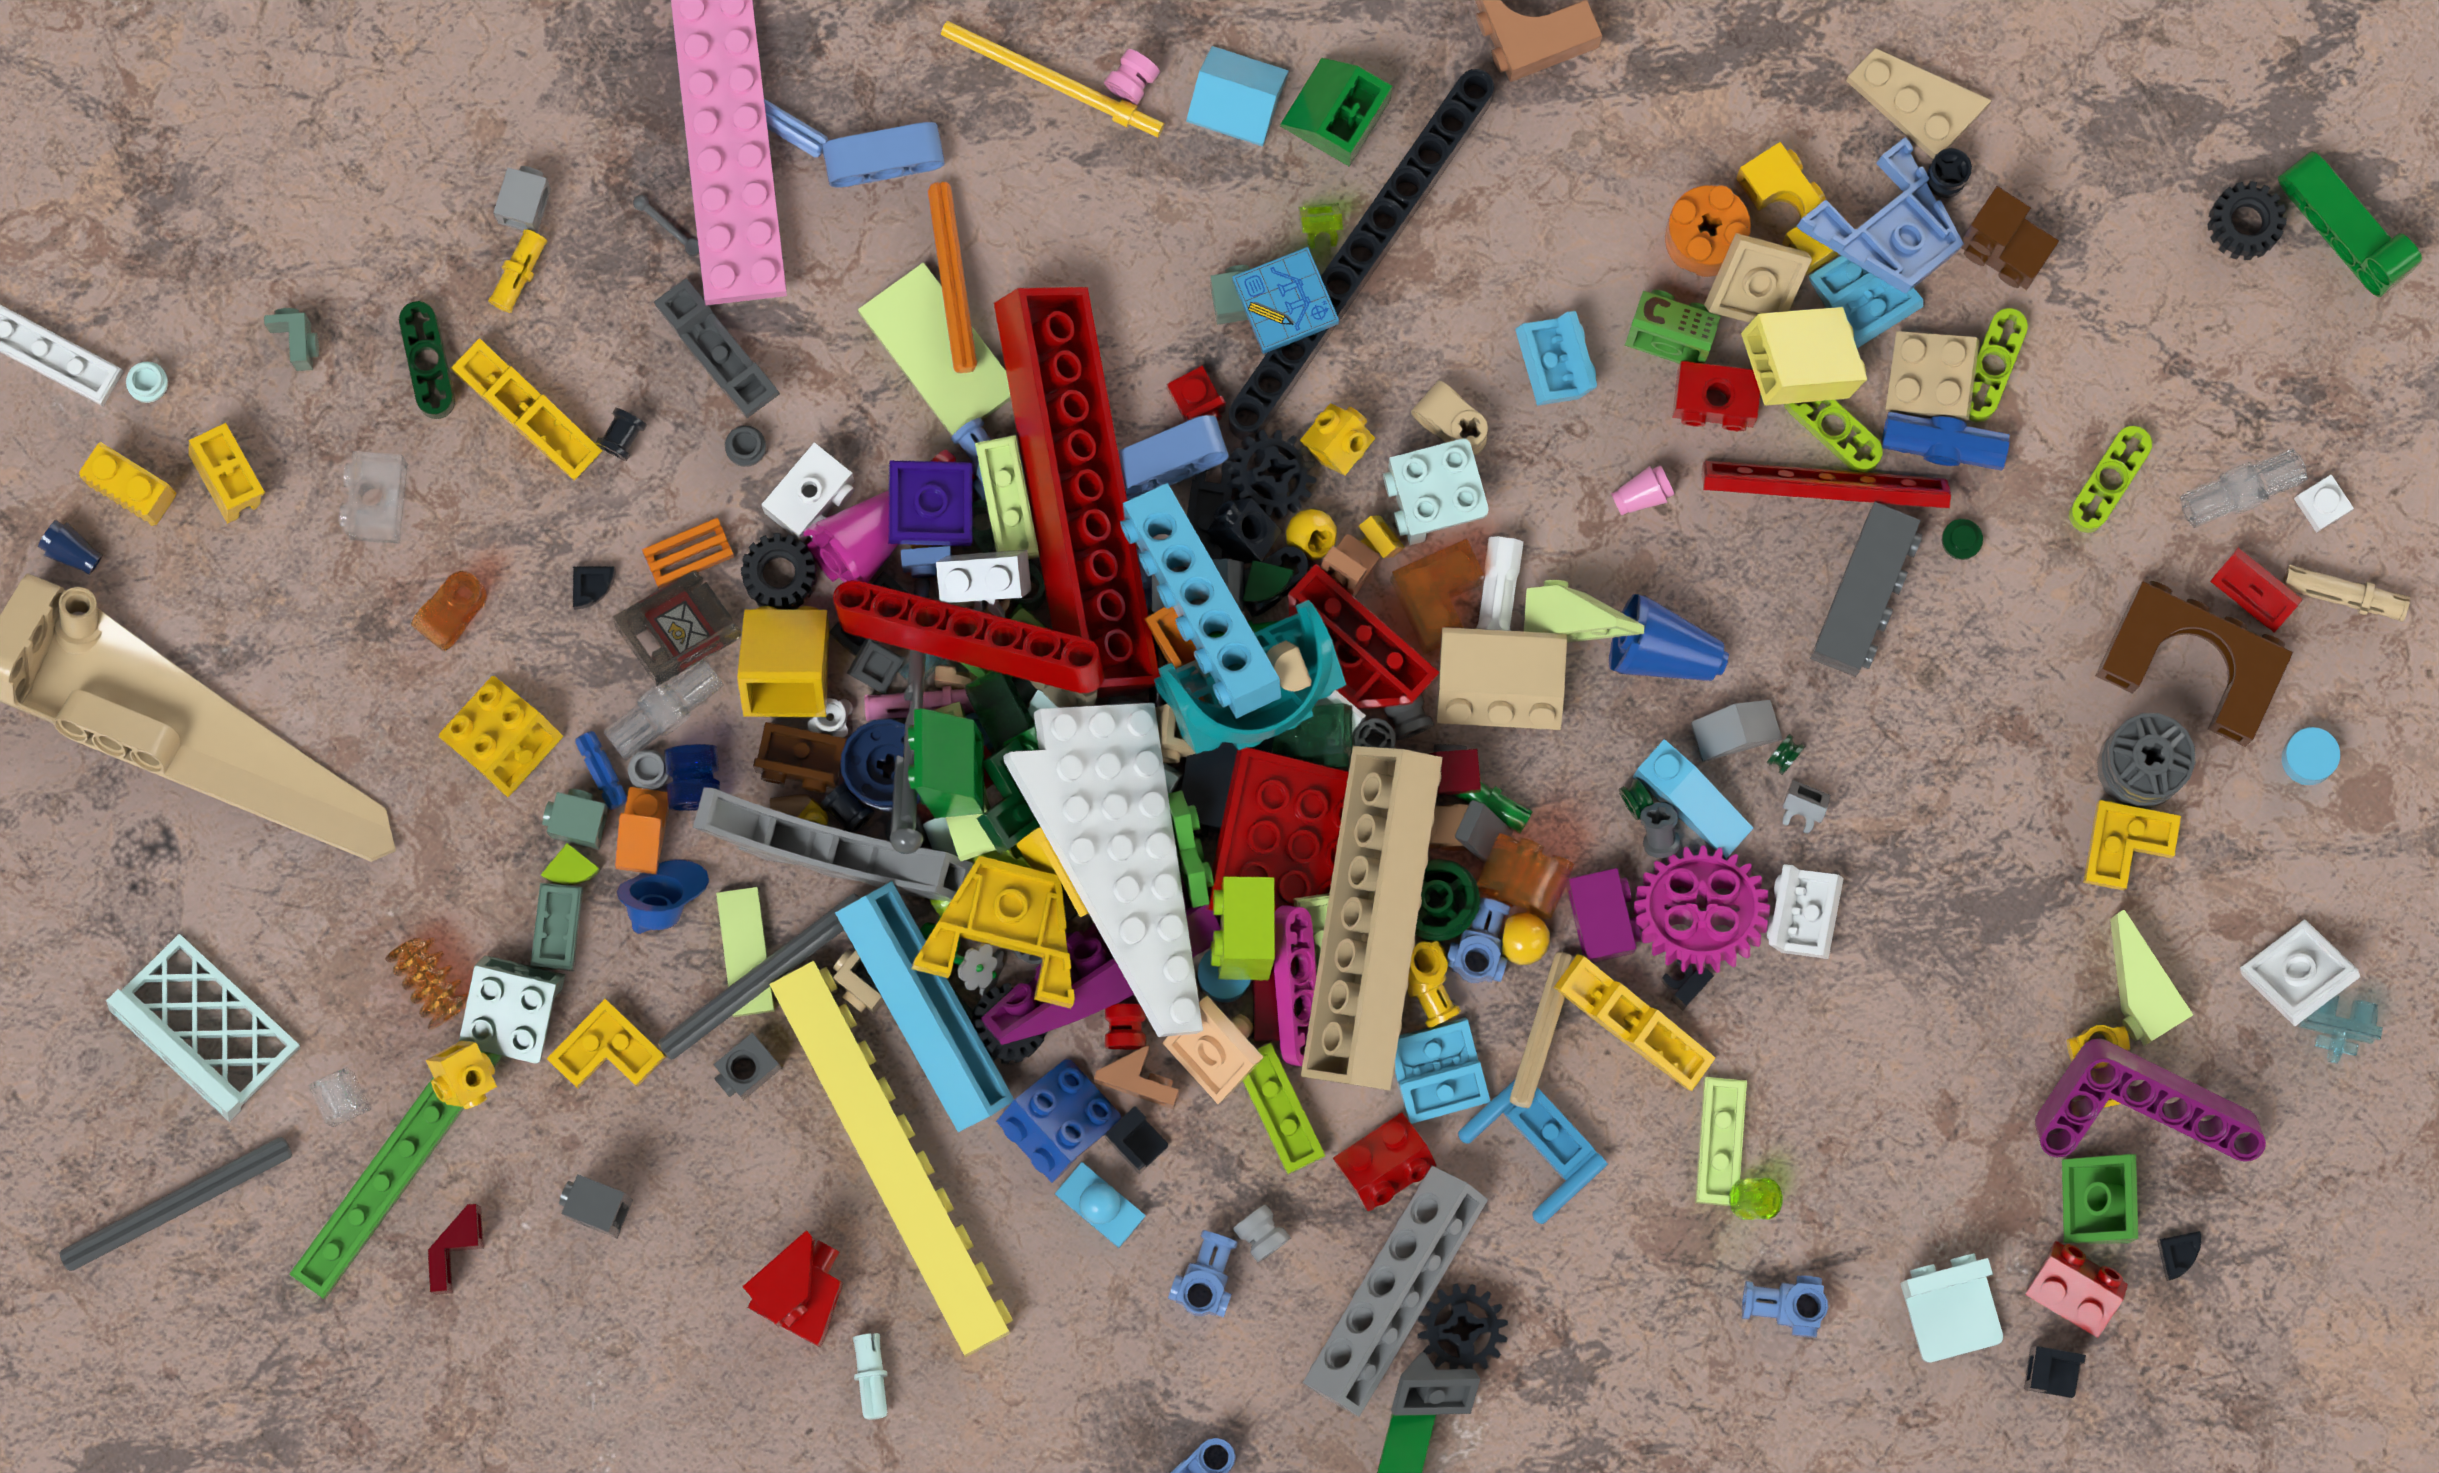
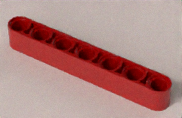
[833,580,1104,694]

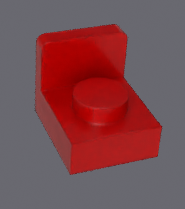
[1166,366,1226,422]

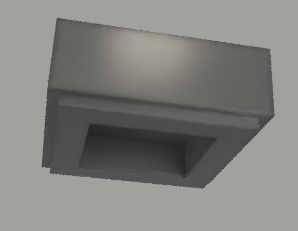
[847,638,905,694]

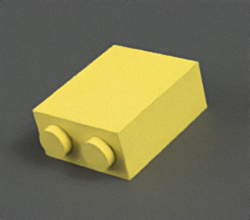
[1741,307,1867,406]

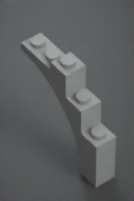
[693,787,973,902]

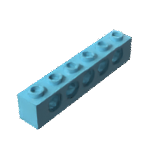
[1120,483,1281,719]

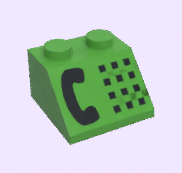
[1624,290,1721,364]

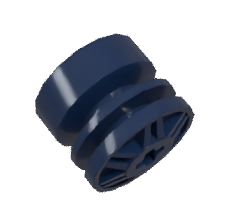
[841,719,921,812]

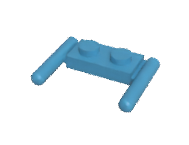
[1458,1080,1608,1224]

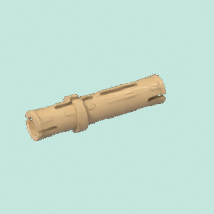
[2283,564,2410,622]

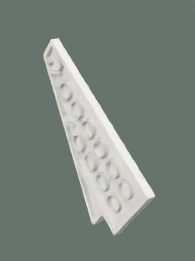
[1003,703,1203,1037]

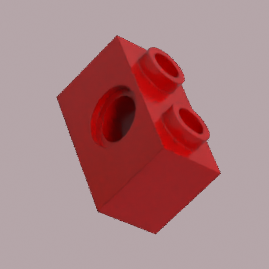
[1672,361,1760,432]

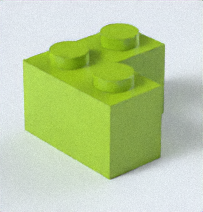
[1210,877,1275,980]

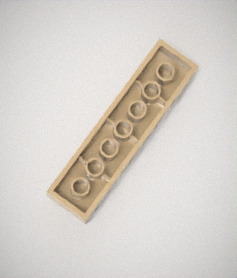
[1301,746,1443,1090]

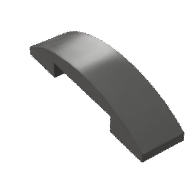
[654,278,780,418]

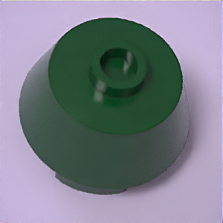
[1415,859,1480,941]

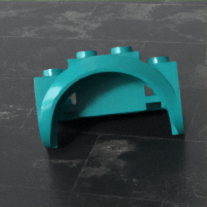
[1154,600,1346,754]

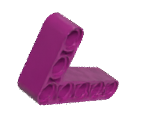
[2035,1039,2266,1162]

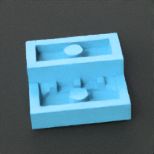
[1809,255,1923,348]
[1395,1017,1491,1124]

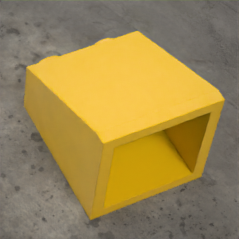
[737,606,830,717]

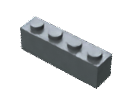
[1810,502,1923,677]

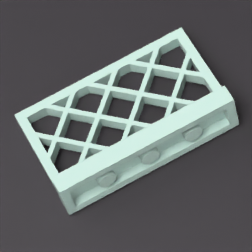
[106,934,300,1122]

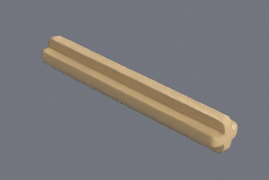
[1510,952,1575,1108]

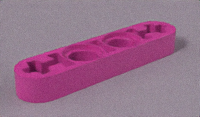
[1274,906,1317,1067]

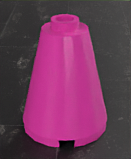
[804,490,899,583]

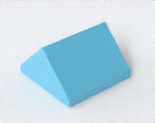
[1186,46,1289,147]

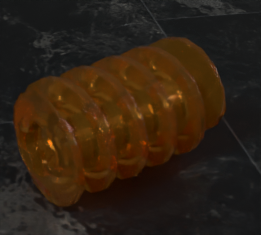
[385,937,469,1030]

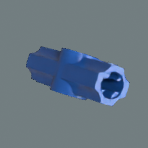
[1882,412,2010,471]

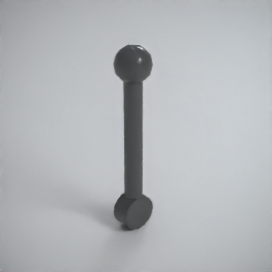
[633,195,699,256]

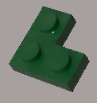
[977,739,1040,854]

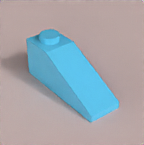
[1633,739,1753,859]

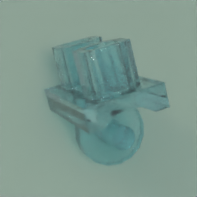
[2298,995,2383,1064]

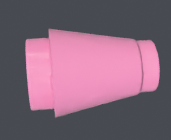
[1611,465,1675,516]

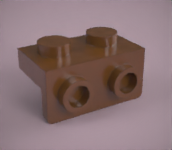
[753,722,847,793]

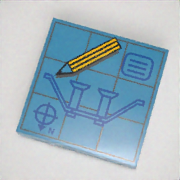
[1232,247,1339,354]

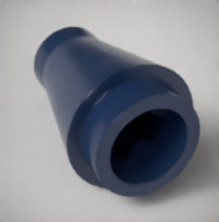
[38,520,103,575]

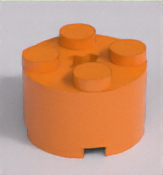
[1665,185,1751,277]

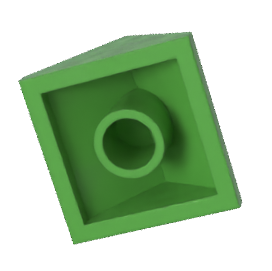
[2062,1154,2138,1244]

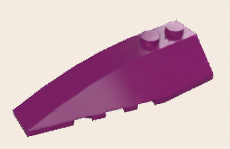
[981,874,1221,1045]

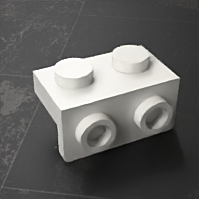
[1766,864,1844,959]

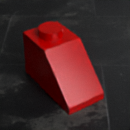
[742,1230,815,1328]

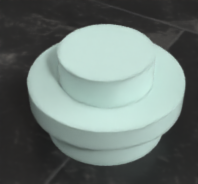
[126,361,168,403]

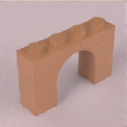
[1469,0,1602,82]

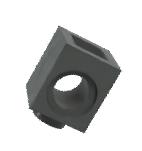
[713,1032,782,1101]

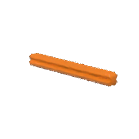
[928,182,977,373]

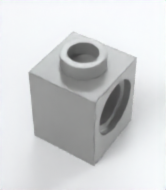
[493,166,551,233]

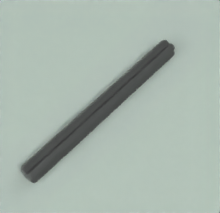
[658,893,860,1060]
[59,1137,292,1271]

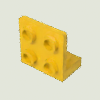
[439,676,564,797]

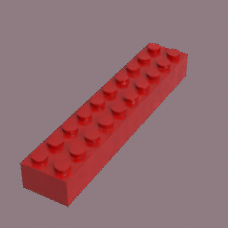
[994,287,1160,698]

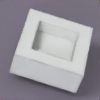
[2294,475,2354,533]

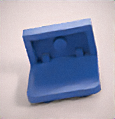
[996,1059,1121,1183]

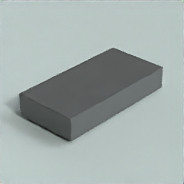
[1455,800,1513,868]

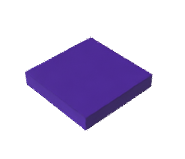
[888,460,972,546]

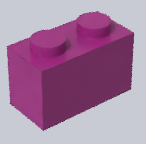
[1566,868,1641,963]

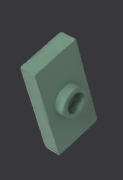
[530,883,583,971]

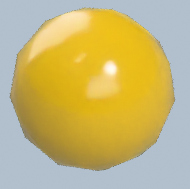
[1286,508,1337,561]
[1502,913,1550,965]

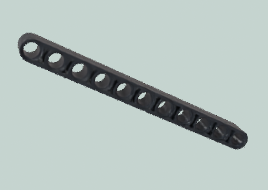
[1229,69,1494,440]

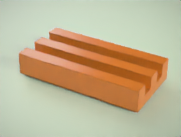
[642,517,734,589]

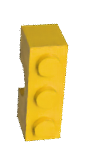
[1736,142,1839,276]

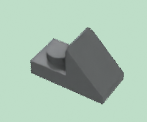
[1391,1352,1480,1415]

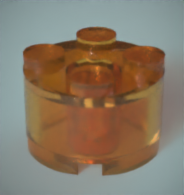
[1476,833,1575,920]

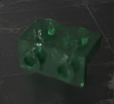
[1273,703,1353,767]

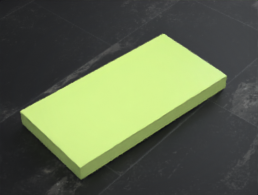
[858,262,1011,436]

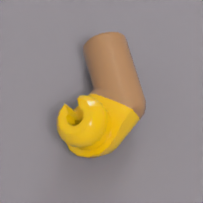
[770,794,828,826]

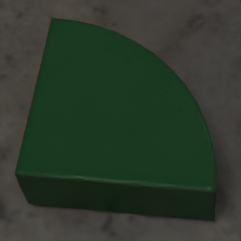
[1243,560,1294,603]

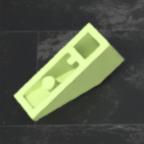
[1524,580,1644,643]
[2110,910,2193,1046]

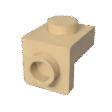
[833,949,884,1014]

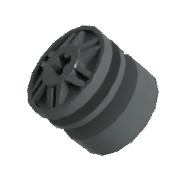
[2097,713,2196,809]

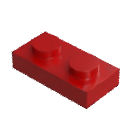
[2210,548,2303,633]

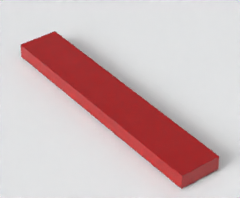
[1701,461,1951,509]

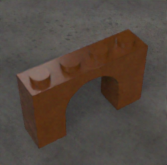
[2095,581,2293,747]

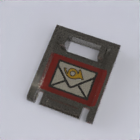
[613,570,741,686]

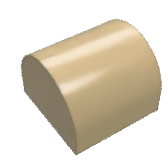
[1266,641,1312,691]

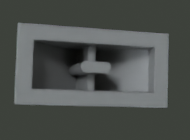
[1691,700,1782,762]

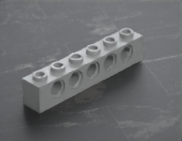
[1303,1166,1488,1417]

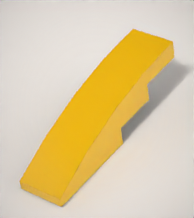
[450,338,602,481]
[1553,954,1716,1091]

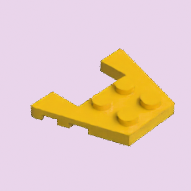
[911,856,1075,1008]

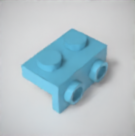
[1515,311,1597,406]

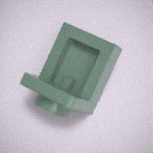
[264,308,319,371]

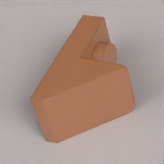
[1320,534,1379,598]
[1094,1045,1179,1109]

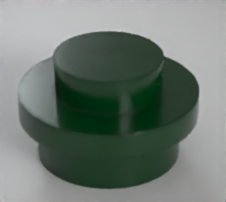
[1941,519,1983,560]

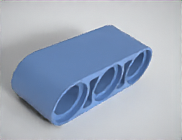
[822,122,945,188]
[1118,415,1229,500]

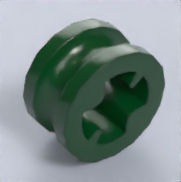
[1766,734,1806,775]
[1619,778,1654,821]

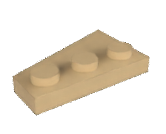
[1846,48,1992,159]

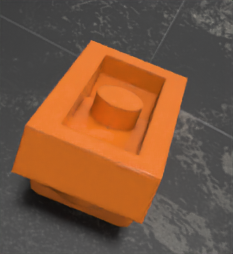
[615,787,671,875]

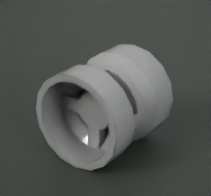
[1233,1204,1291,1263]

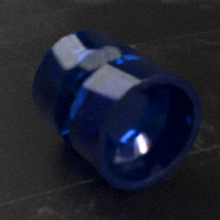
[664,744,721,811]

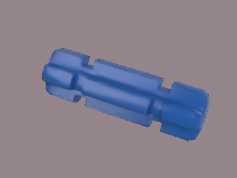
[575,731,627,810]

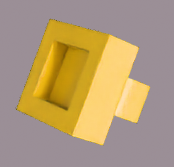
[1358,516,1405,558]

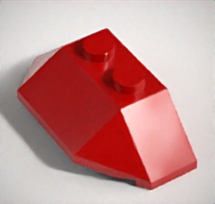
[1288,564,1440,710]

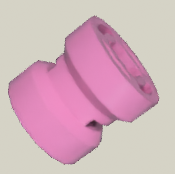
[1104,49,1160,105]

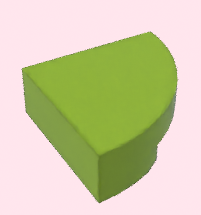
[541,843,600,885]

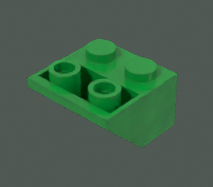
[1280,58,1393,167]
[908,708,984,819]

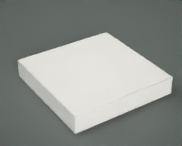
[2240,919,2360,1026]

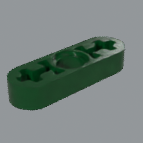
[399,301,455,419]

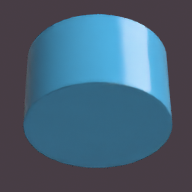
[1198,949,1251,1003]

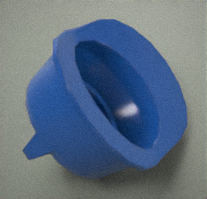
[617,860,709,934]

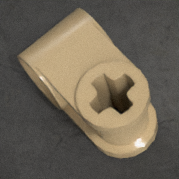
[1411,380,1488,455]

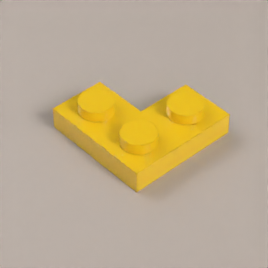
[2083,800,2181,891]
[547,999,666,1089]

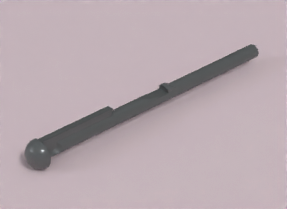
[890,578,930,854]

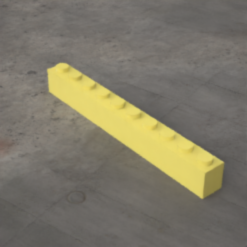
[769,961,1013,1357]

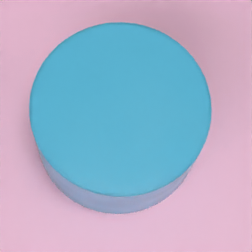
[2281,727,2340,785]

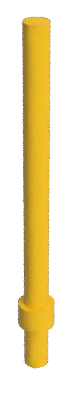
[941,21,1165,138]

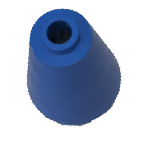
[1609,594,1729,681]

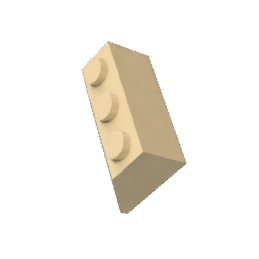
[1437,627,1567,730]

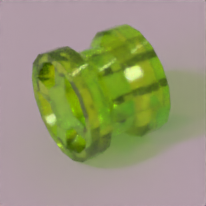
[1729,1178,1783,1220]

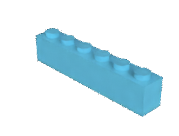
[835,881,1014,1132]

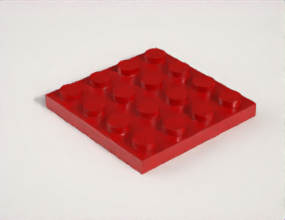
[1206,747,1349,926]

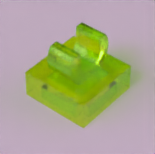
[1298,203,1343,249]

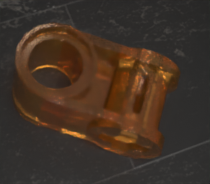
[411,571,487,652]

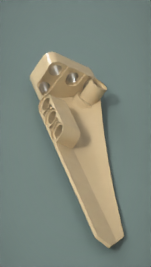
[0,574,396,862]

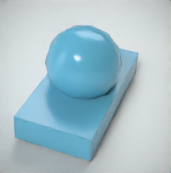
[1055,1162,1146,1248]

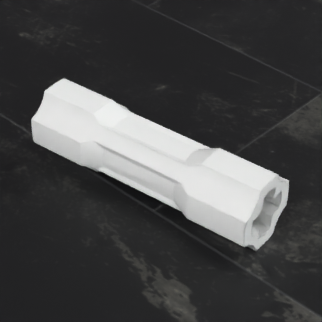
[1476,536,1524,631]

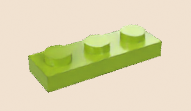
[1242,1043,1325,1175]

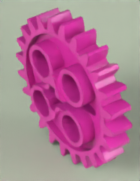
[1634,845,1770,974]

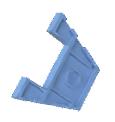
[1797,137,1964,294]

